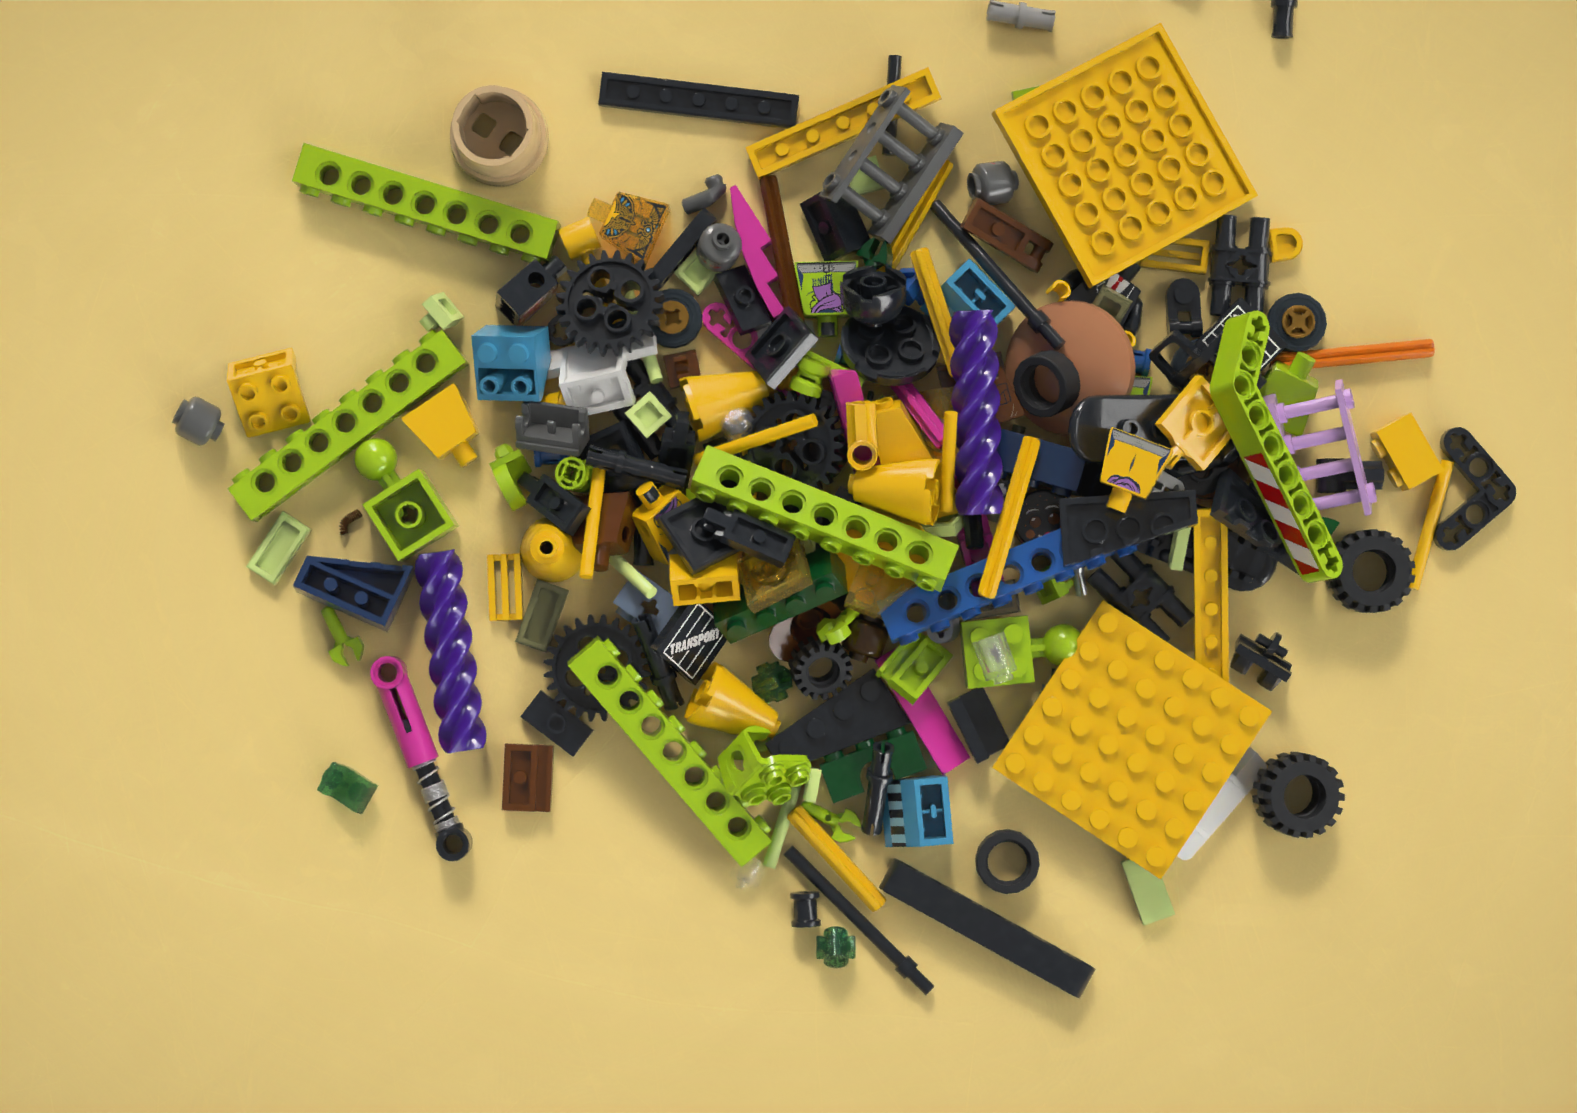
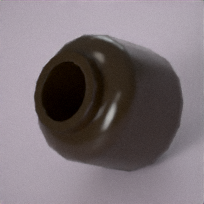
[841,612,889,664]

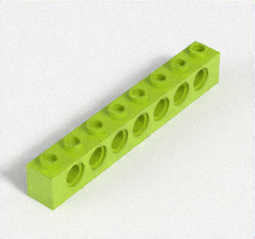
[292,143,561,263]
[228,330,469,522]
[690,445,959,592]
[567,636,772,868]

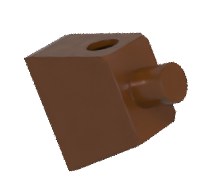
[572,492,641,572]

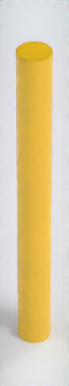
[693,414,818,466]
[1408,459,1454,590]
[579,467,606,579]

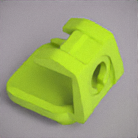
[718,725,812,806]

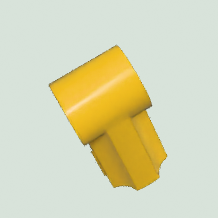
[846,400,879,471]

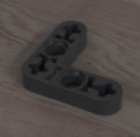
[1433,427,1517,551]

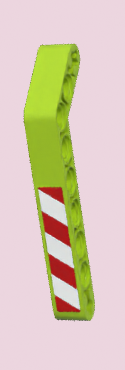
[1209,310,1343,583]

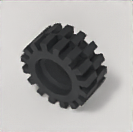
[788,636,853,700]

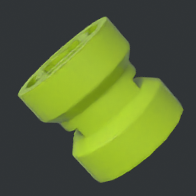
[789,355,831,398]
[555,457,593,493]

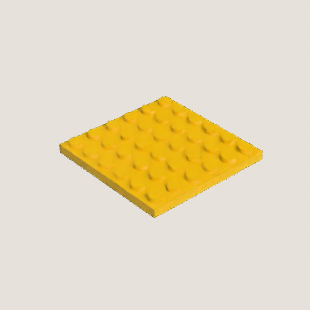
[991,23,1258,289]
[992,600,1272,880]

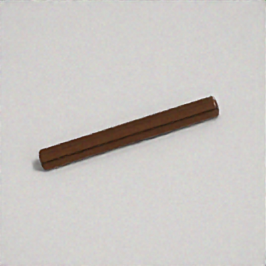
[760,175,805,322]

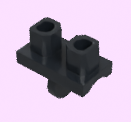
[1230,632,1292,691]

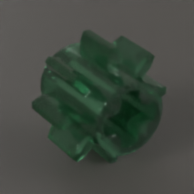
[751,661,793,703]
[816,926,856,968]

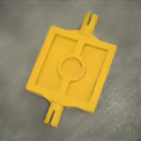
[1155,375,1231,471]

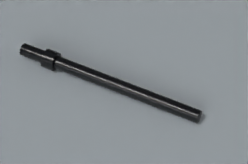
[930,200,1065,351]
[783,845,934,995]

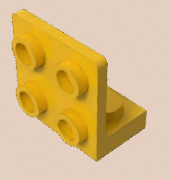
[227,347,310,438]

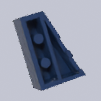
[996,428,1093,498]
[293,556,415,632]

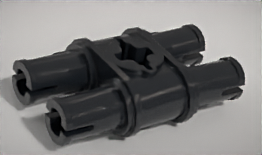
[1207,215,1273,316]
[608,358,693,460]
[1086,553,1194,642]

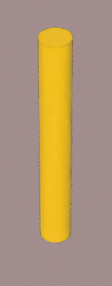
[940,411,958,512]

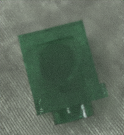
[317,762,379,814]

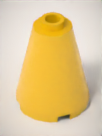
[679,371,774,442]
[848,458,942,526]
[520,517,582,582]
[684,662,781,742]

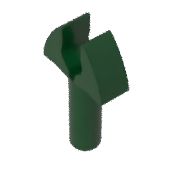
[856,237,893,271]

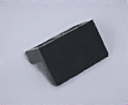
[800,192,870,261]
[946,687,1009,764]

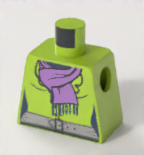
[794,261,858,337]

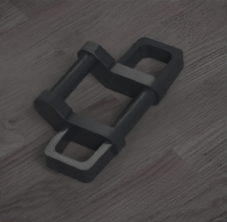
[1149,330,1267,391]

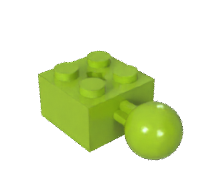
[354,438,459,562]
[960,615,1080,689]

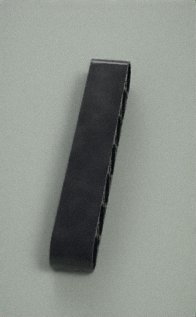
[879,858,1096,999]

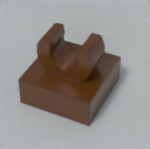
[663,349,701,389]

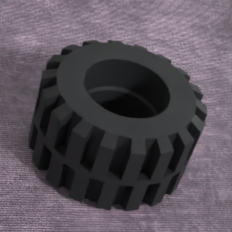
[1326,529,1415,613]
[1252,751,1345,838]

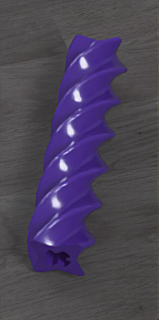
[949,310,1004,515]
[415,549,487,754]

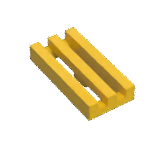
[1139,238,1210,275]
[487,553,524,621]

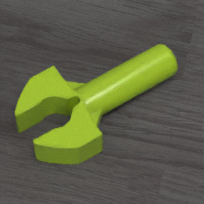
[816,598,869,645]
[321,606,364,666]
[801,801,861,843]

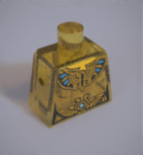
[587,192,671,265]

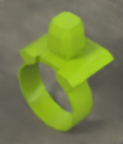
[489,444,532,511]

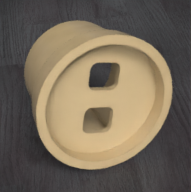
[450,85,549,186]

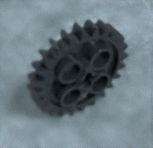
[556,250,665,357]
[740,390,847,491]
[543,614,652,722]

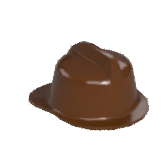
[769,601,841,662]

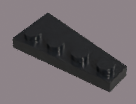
[1210,468,1299,575]
[1059,490,1198,568]
[764,668,911,761]

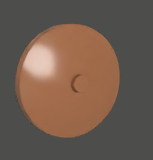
[1005,301,1135,435]

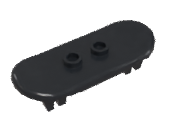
[1068,394,1187,463]
[1136,491,1278,591]

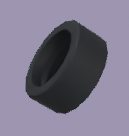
[1013,350,1081,418]
[975,829,1040,894]

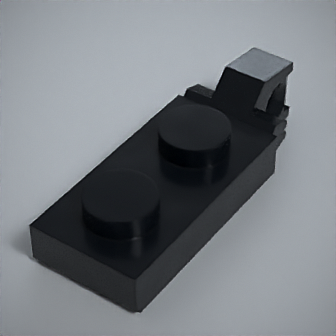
[654,410,696,496]
[517,471,591,536]
[699,507,796,569]

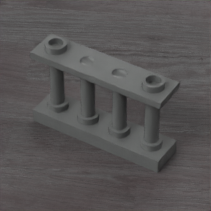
[819,85,964,244]

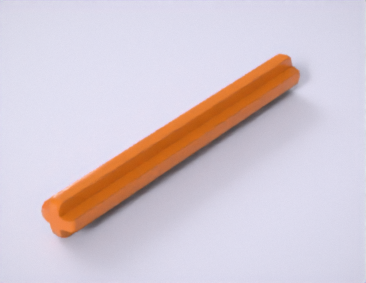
[1270,339,1435,368]

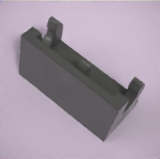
[515,401,590,457]

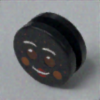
[1014,490,1065,544]

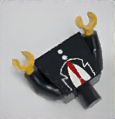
[1046,263,1143,348]

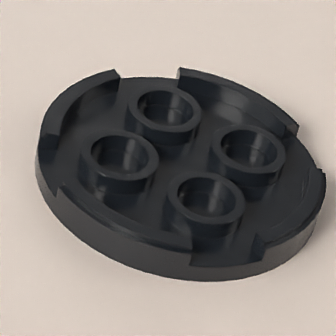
[840,306,940,386]

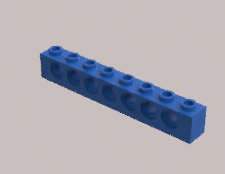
[876,528,1140,646]

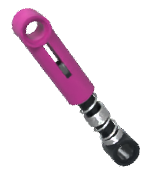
[370,656,473,861]

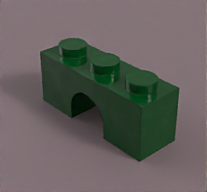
[819,726,927,804]

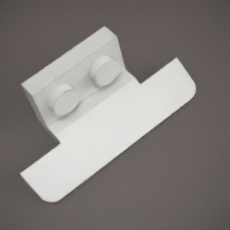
[546,333,658,415]
[1177,747,1267,860]

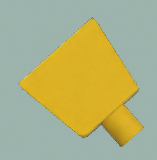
[401,383,480,468]

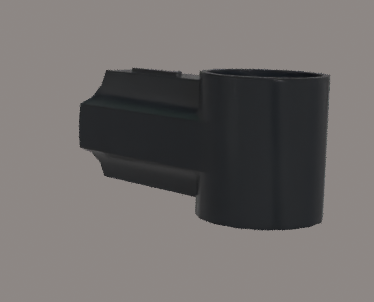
[1316,458,1384,493]

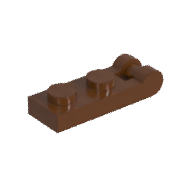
[959,198,1054,273]

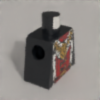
[495,255,567,326]

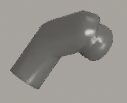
[682,174,727,215]

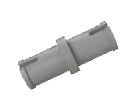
[986,0,1056,32]

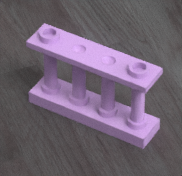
[1263,379,1377,516]

